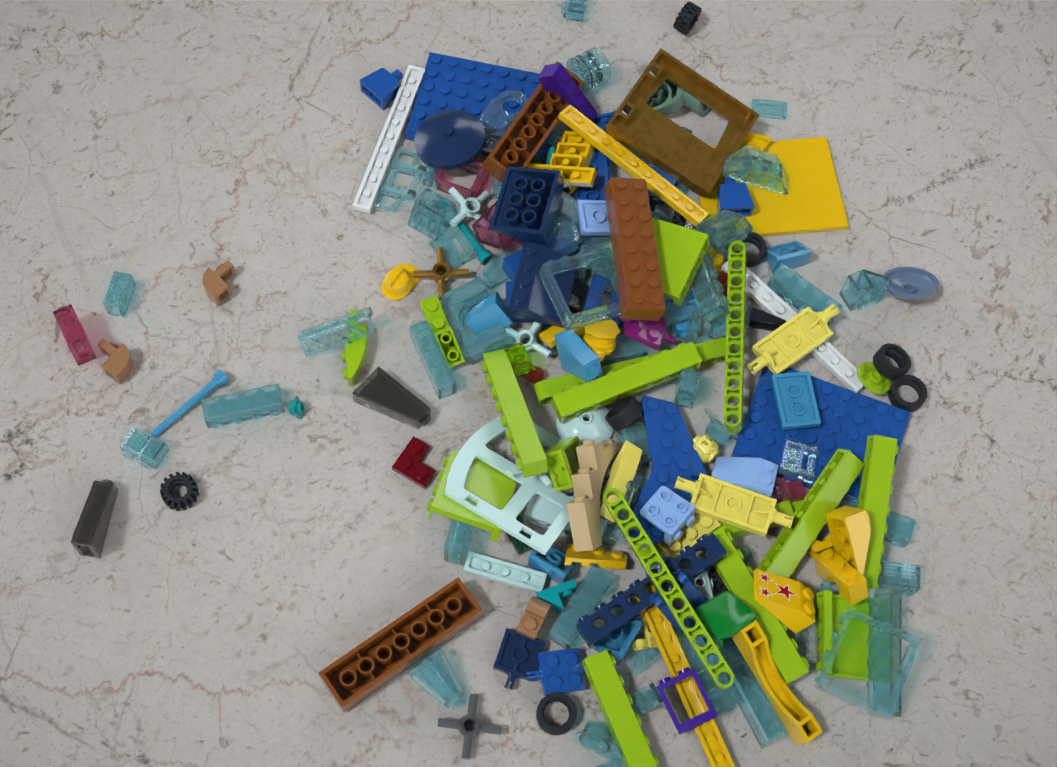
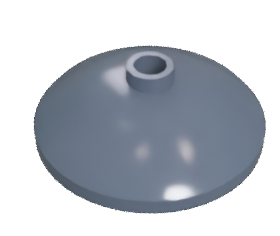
[881,267,939,300]

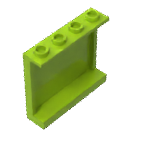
[652,217,710,306]
[426,449,517,543]
[816,590,897,683]

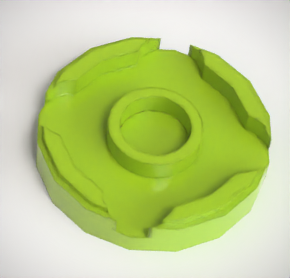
[856,362,891,395]

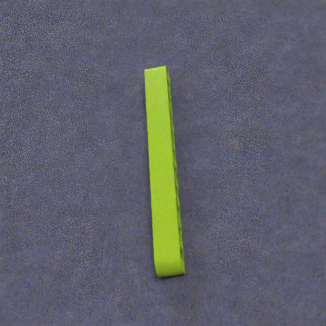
[723,240,747,434]
[534,337,735,405]
[603,488,734,690]

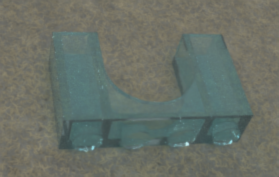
[440,276,513,365]

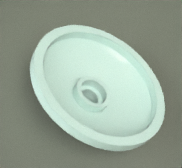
[556,406,613,445]

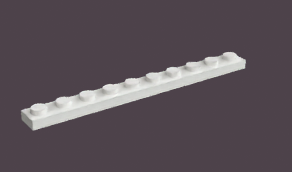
[352,65,425,214]
[721,261,864,393]

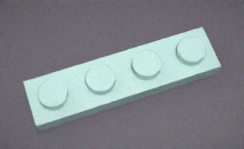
[463,551,547,593]

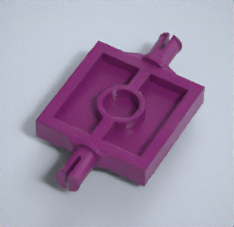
[614,310,676,350]

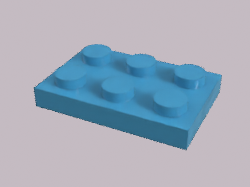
[771,371,821,430]

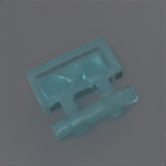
[662,290,703,326]

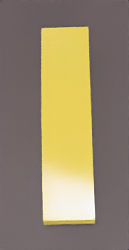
[599,441,643,523]

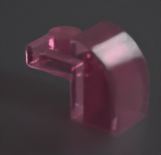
[772,477,806,503]

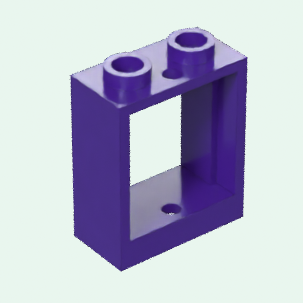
[656,667,718,735]

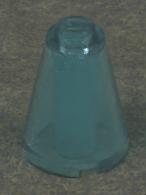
[408,648,464,709]

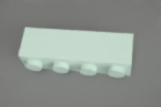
[523,494,608,539]

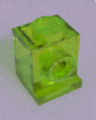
[505,342,535,376]

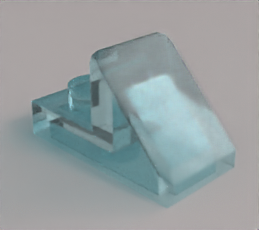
[631,683,663,717]

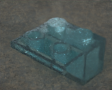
[408,188,458,241]
[697,210,753,254]
[839,269,891,311]

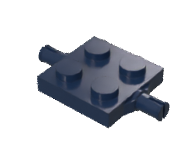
[493,628,546,690]

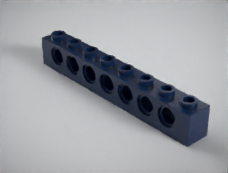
[576,533,728,649]

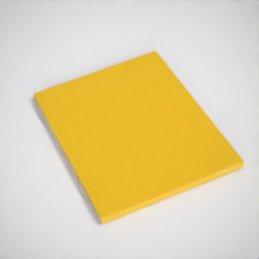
[698,137,849,241]

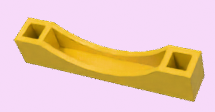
[731,620,823,745]

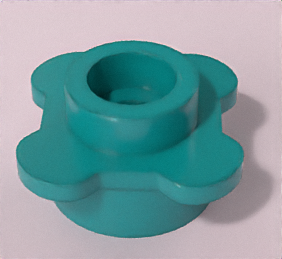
[288,396,305,419]

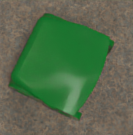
[690,591,758,652]

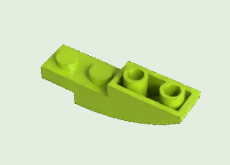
[419,295,465,369]
[342,309,368,386]

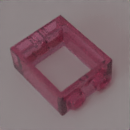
[434,160,489,199]
[53,304,96,366]

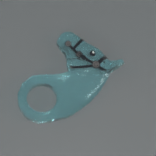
[479,90,528,153]

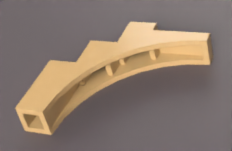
[566,439,622,552]

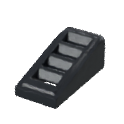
[746,306,786,331]

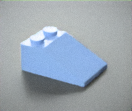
[711,457,779,497]

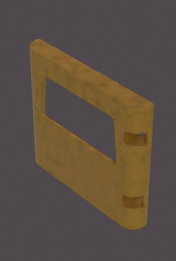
[606,48,760,196]

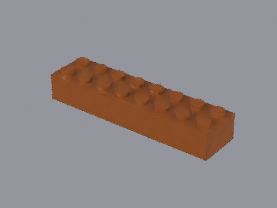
[480,61,584,183]
[604,177,666,321]
[319,577,482,713]

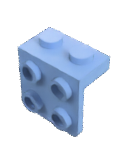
[640,486,695,546]

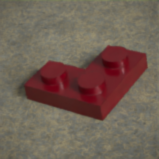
[392,436,436,489]

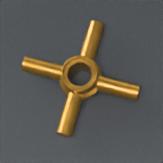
[413,247,469,300]

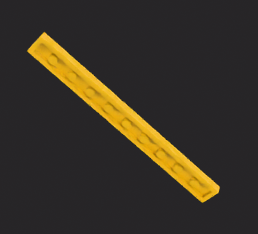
[558,105,709,227]
[635,585,735,767]

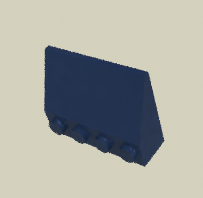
[489,166,564,246]
[508,241,578,328]

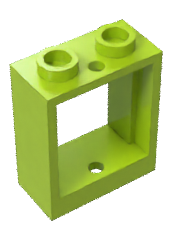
[545,436,581,492]

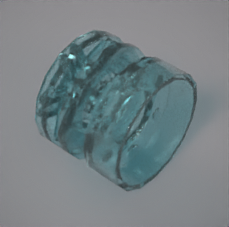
[566,47,611,93]

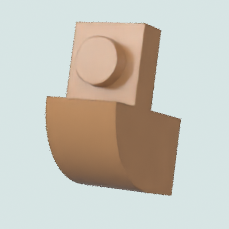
[203,260,236,306]
[98,339,133,384]
[516,596,552,641]

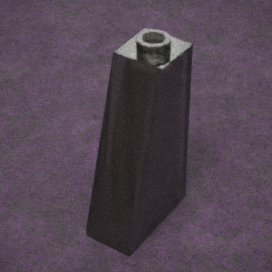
[352,367,431,429]
[70,479,118,558]

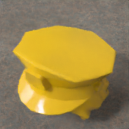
[583,316,621,361]

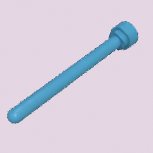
[151,369,229,437]

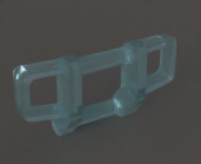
[375,147,427,213]
[602,471,643,546]

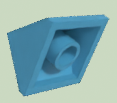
[765,241,812,274]
[465,292,513,343]
[528,545,577,584]
[593,614,643,665]

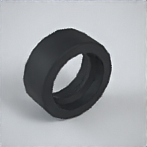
[733,231,767,267]
[873,343,911,380]
[888,374,927,412]
[605,396,643,431]
[536,692,577,736]

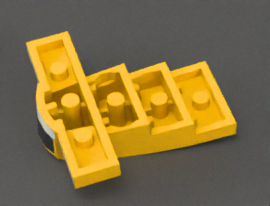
[526,131,597,195]

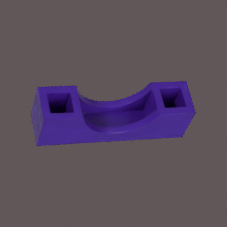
[538,63,598,122]

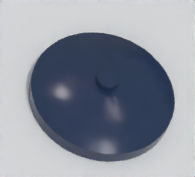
[414,110,486,170]

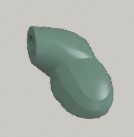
[646,67,712,115]

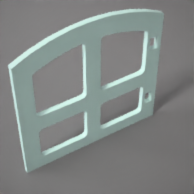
[444,416,608,555]

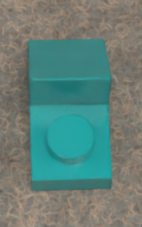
[535,579,577,613]

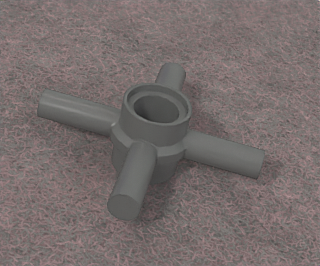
[438,694,502,760]

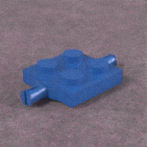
[526,648,586,696]

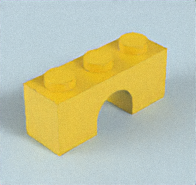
[813,548,869,606]

